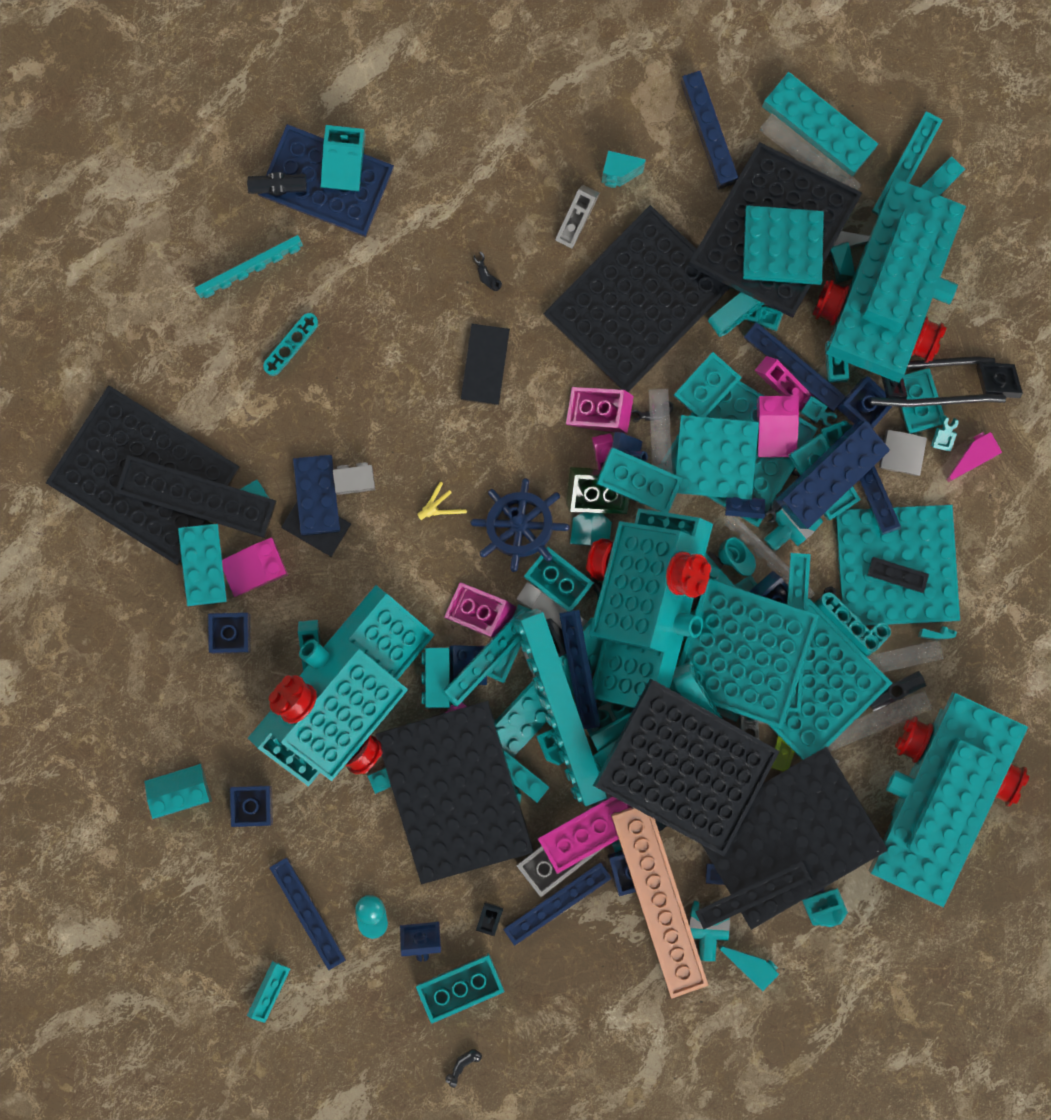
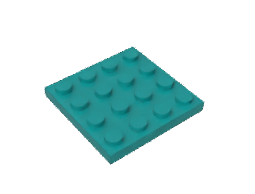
[743,206,824,285]
[675,415,759,500]

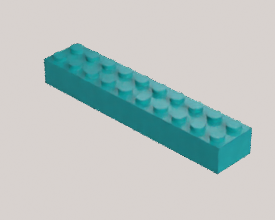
[513,608,607,806]

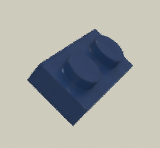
[725,497,765,519]

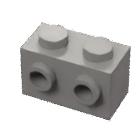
[333,462,375,495]

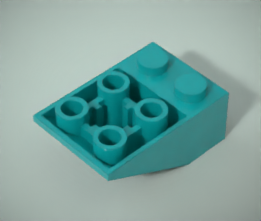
[321,125,366,191]

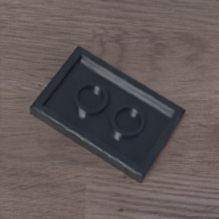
[281,502,351,558]

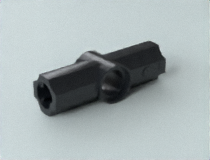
[247,172,307,196]
[870,671,927,712]

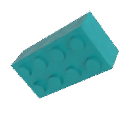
[178,524,227,606]
[416,954,505,1024]

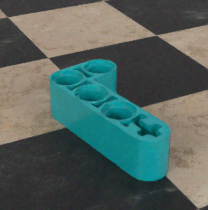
[708,292,764,337]
[814,593,891,657]
[673,660,723,719]

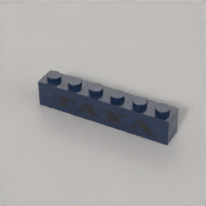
[681,70,738,189]

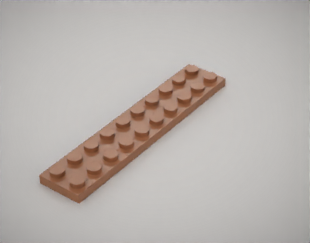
[611,807,709,999]

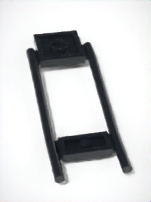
[869,356,1023,407]

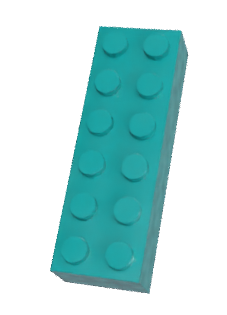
[762,72,878,178]

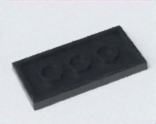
[461,324,510,405]

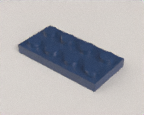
[293,455,340,535]

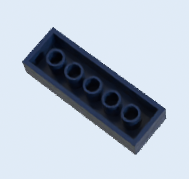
[775,421,890,529]

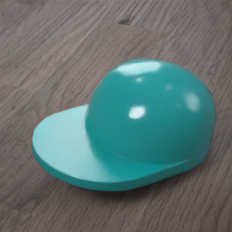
[718,537,756,576]
[355,895,388,939]

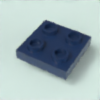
[449,645,487,685]

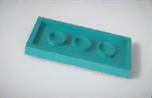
[788,434,861,520]
[596,447,683,513]

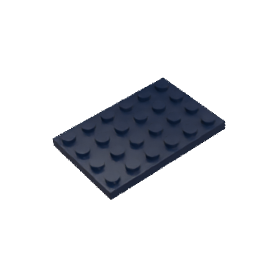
[258,124,394,237]

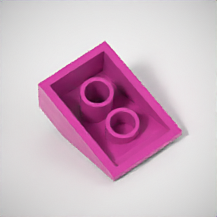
[566,387,634,433]
[757,396,799,457]
[222,537,288,597]
[444,582,517,639]

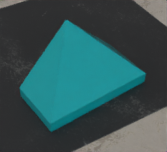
[830,242,855,283]

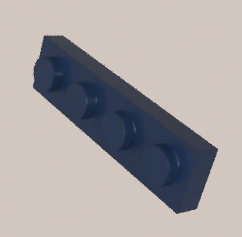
[859,466,901,535]

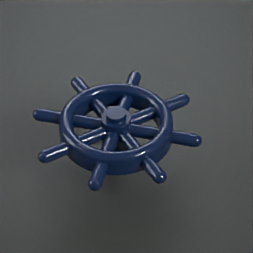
[470,478,570,572]

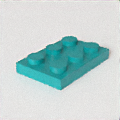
[674,352,742,417]
[900,368,944,434]

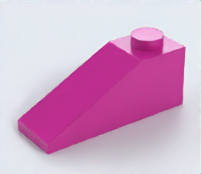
[754,356,814,411]
[946,432,1002,482]

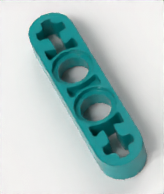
[263,313,318,376]

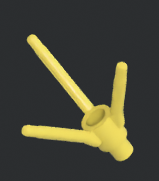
[417,482,467,520]

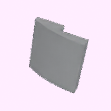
[879,430,927,476]

